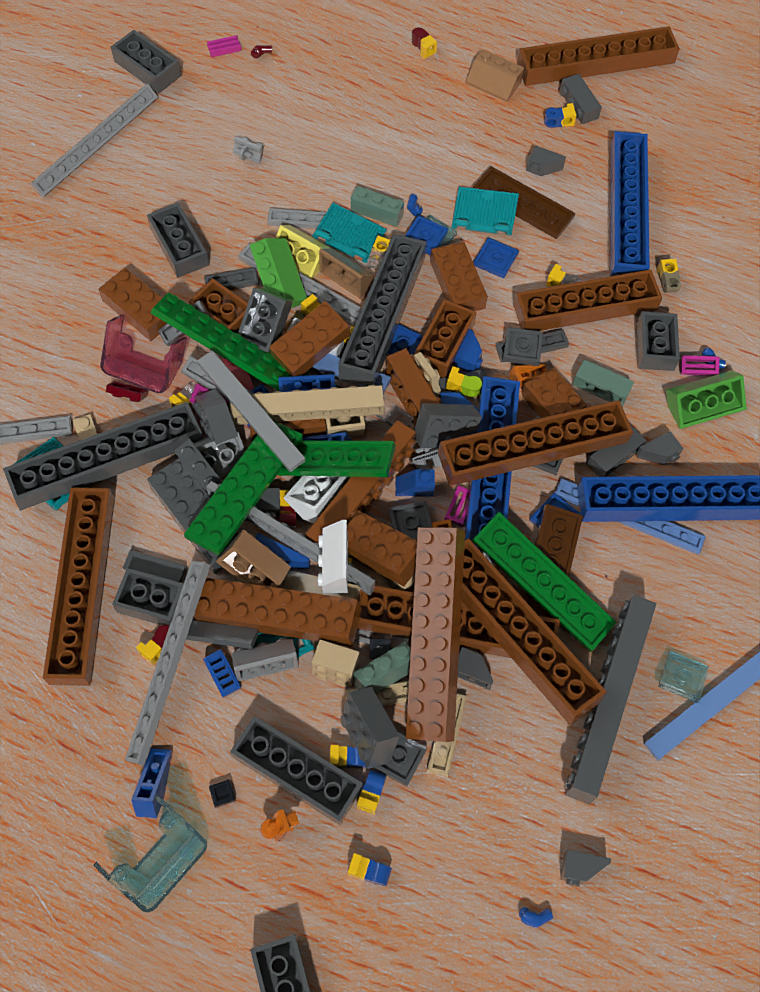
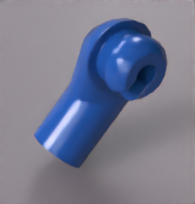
[407,194,423,216]
[702,347,726,369]
[519,907,553,928]

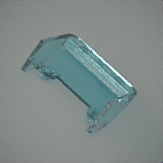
[93,795,207,912]

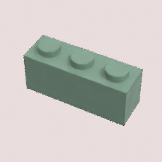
[351,186,404,227]
[572,359,634,407]
[354,642,411,694]

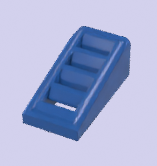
[203,650,241,698]

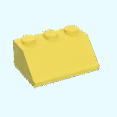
[276,225,332,279]

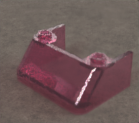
[100,314,187,393]

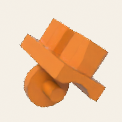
[260,809,299,842]

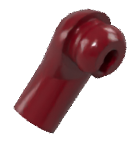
[251,45,272,58]

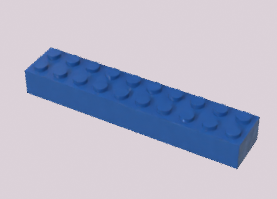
[610,131,650,277]
[465,376,520,553]
[577,475,760,522]

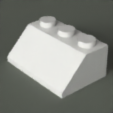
[284,476,350,524]
[318,520,348,593]

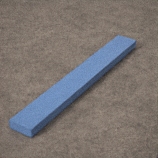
[555,478,706,555]
[644,652,760,761]

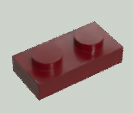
[106,381,148,402]

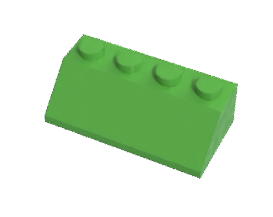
[249,238,307,308]
[666,370,747,429]

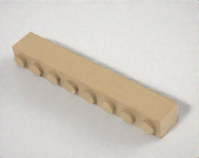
[230,385,384,425]

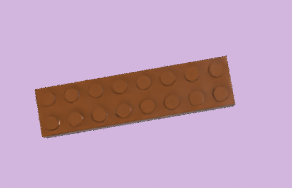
[514,270,662,331]
[305,420,416,544]
[194,578,362,647]

